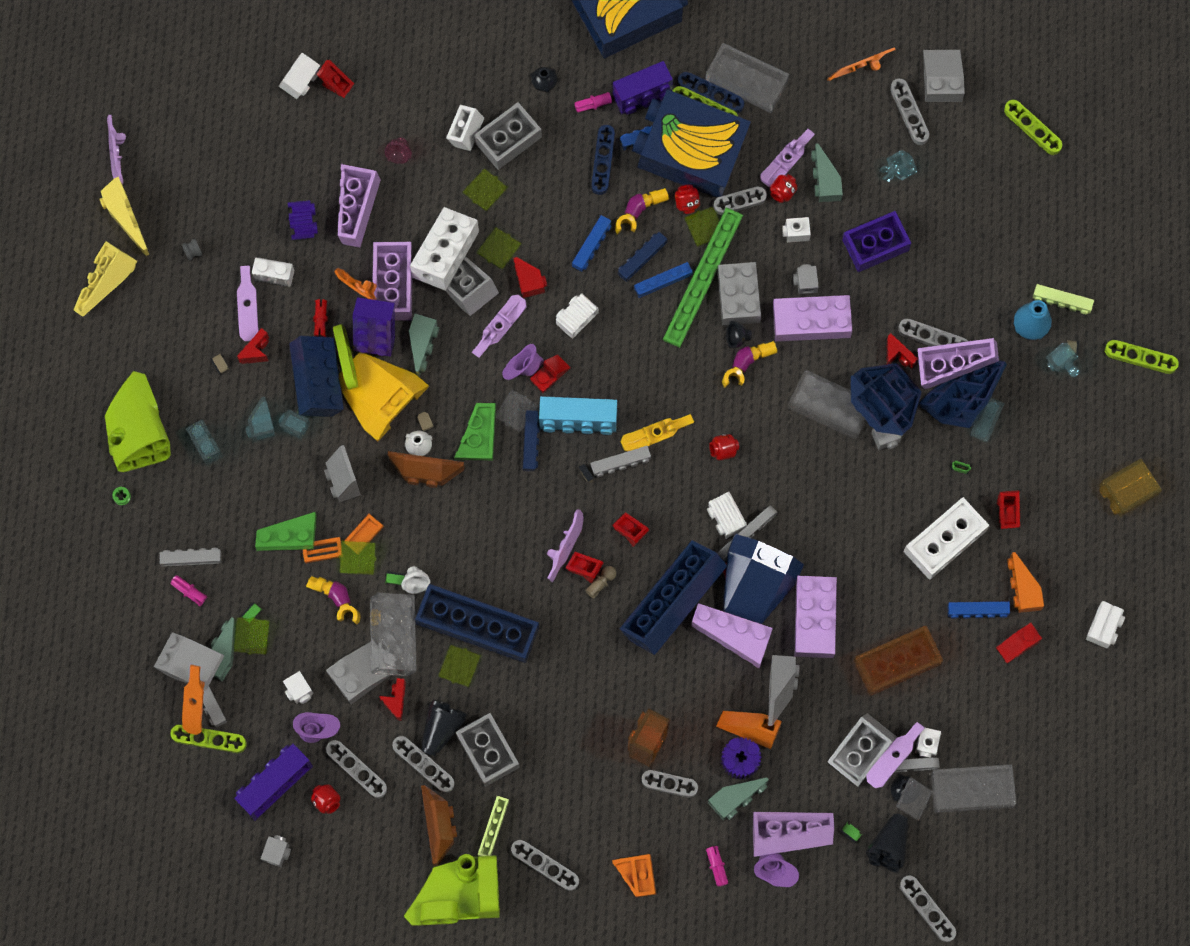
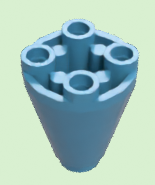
[1014,300,1052,340]

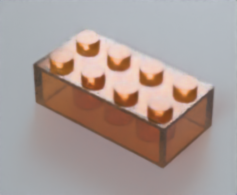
[854,626,943,696]
[628,708,670,767]

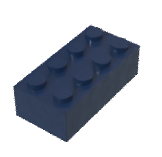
[289,336,344,417]

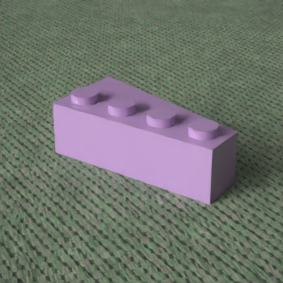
[338,164,381,248]
[918,338,999,389]
[692,603,772,668]
[753,812,834,857]

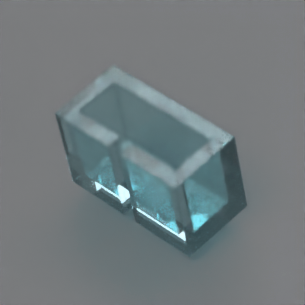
[186,419,223,466]

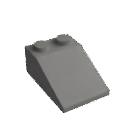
[923,50,965,102]
[446,256,499,316]
[324,445,361,502]
[154,632,224,690]
[326,639,398,705]
[768,655,799,726]
[827,713,898,787]

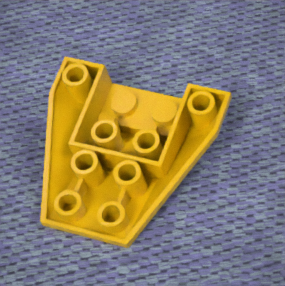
[339,352,429,441]

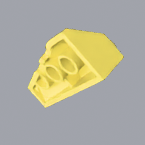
[100,177,149,256]
[74,241,137,316]

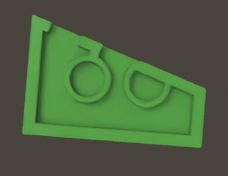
[454,403,496,460]
[255,512,316,551]

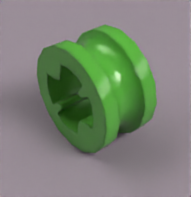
[112,487,131,505]

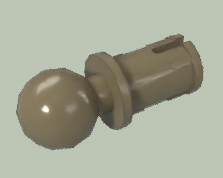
[585,566,616,599]

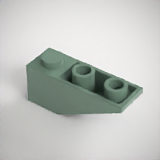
[811,144,843,202]
[409,314,439,377]
[211,617,236,681]
[708,778,769,821]

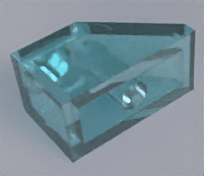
[246,397,276,442]
[970,398,1004,442]

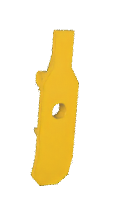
[620,414,694,452]

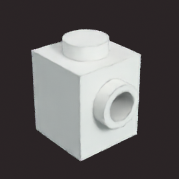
[782,217,811,242]
[283,671,313,704]
[915,727,941,758]

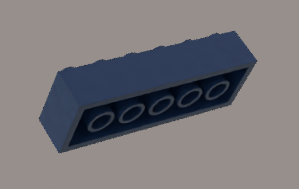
[619,540,727,655]
[415,584,539,663]

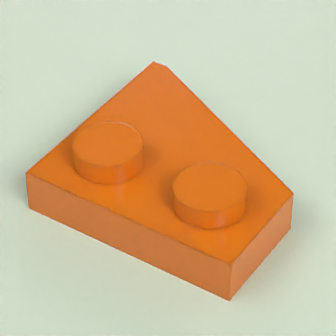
[612,854,656,897]

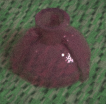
[384,138,412,164]

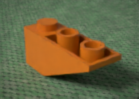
[1007,552,1044,613]
[716,711,782,749]

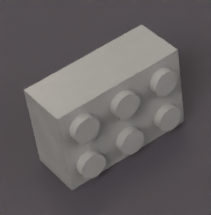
[474,102,542,170]
[717,262,761,325]
[456,713,520,787]

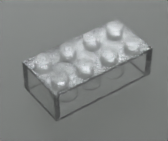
[706,43,789,113]
[788,369,867,441]
[370,593,416,676]
[931,764,1016,813]

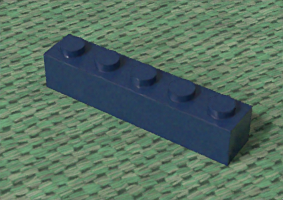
[618,232,667,282]
[523,410,539,471]

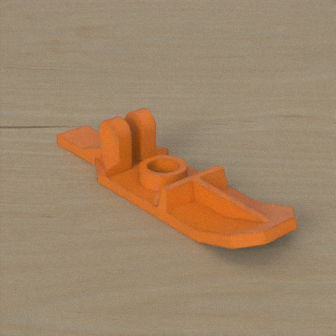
[827,47,895,81]
[334,268,377,300]
[182,665,205,735]

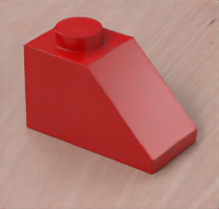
[513,257,547,298]
[996,623,1042,664]

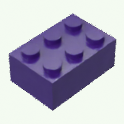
[613,61,673,114]
[842,211,911,272]
[353,297,395,356]

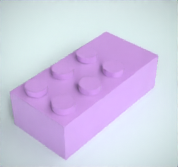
[373,242,412,321]
[773,295,852,342]
[794,576,837,658]

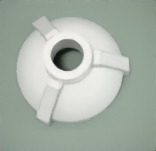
[405,431,432,456]
[401,566,430,594]

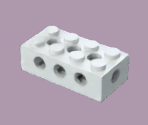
[410,207,479,291]
[904,497,989,580]

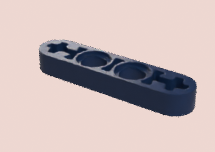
[678,72,744,113]
[592,125,615,195]

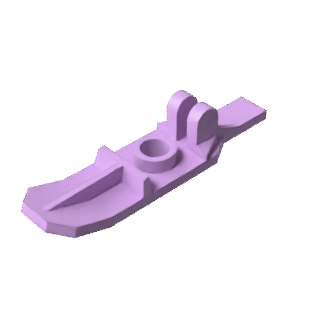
[107,115,126,185]
[760,129,815,187]
[237,266,258,341]
[472,295,527,358]
[547,509,583,582]
[866,722,925,788]

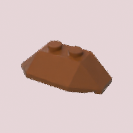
[388,451,465,488]
[421,785,457,866]

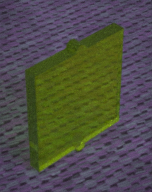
[463,169,507,211]
[685,207,719,247]
[477,227,521,269]
[339,541,377,575]
[234,617,270,655]
[439,645,481,687]

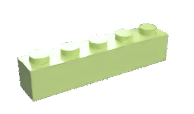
[1033,284,1094,315]
[478,796,509,856]

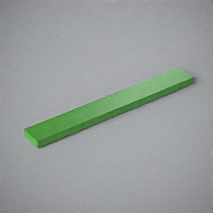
[663,207,743,348]

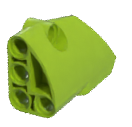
[105,371,171,472]
[404,854,500,926]

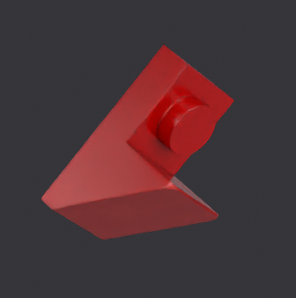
[316,60,354,98]
[237,328,269,364]
[887,333,918,369]
[530,354,571,393]
[997,490,1020,529]
[612,512,649,547]
[566,552,604,583]
[379,678,406,721]

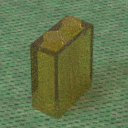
[1099,458,1162,517]

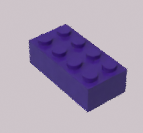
[234,744,313,821]

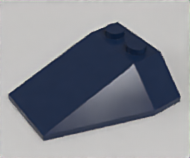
[919,361,1007,428]
[851,363,921,436]
[723,534,804,624]

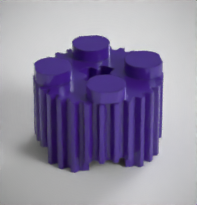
[288,200,318,240]
[721,737,761,780]

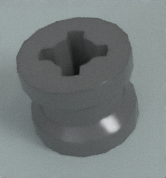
[181,239,202,261]

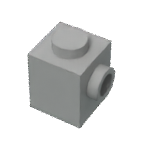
[793,264,819,294]
[871,428,903,450]
[261,835,291,867]

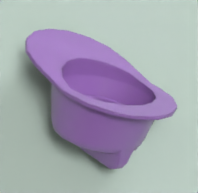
[502,344,544,380]
[293,712,340,743]
[754,853,799,887]

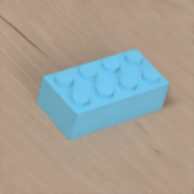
[539,397,617,435]

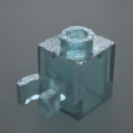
[880,150,918,182]
[1045,343,1081,377]
[279,409,310,440]

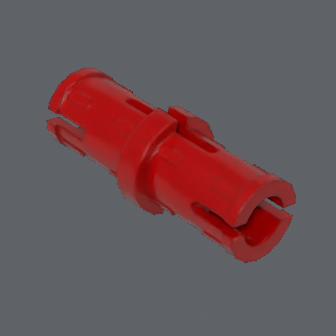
[313,299,328,337]

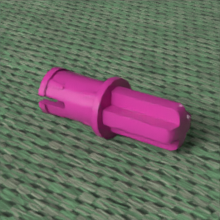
[575,92,612,113]
[171,575,207,606]
[706,846,728,887]

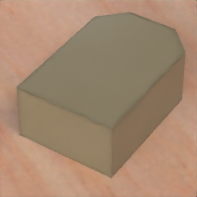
[417,412,434,432]

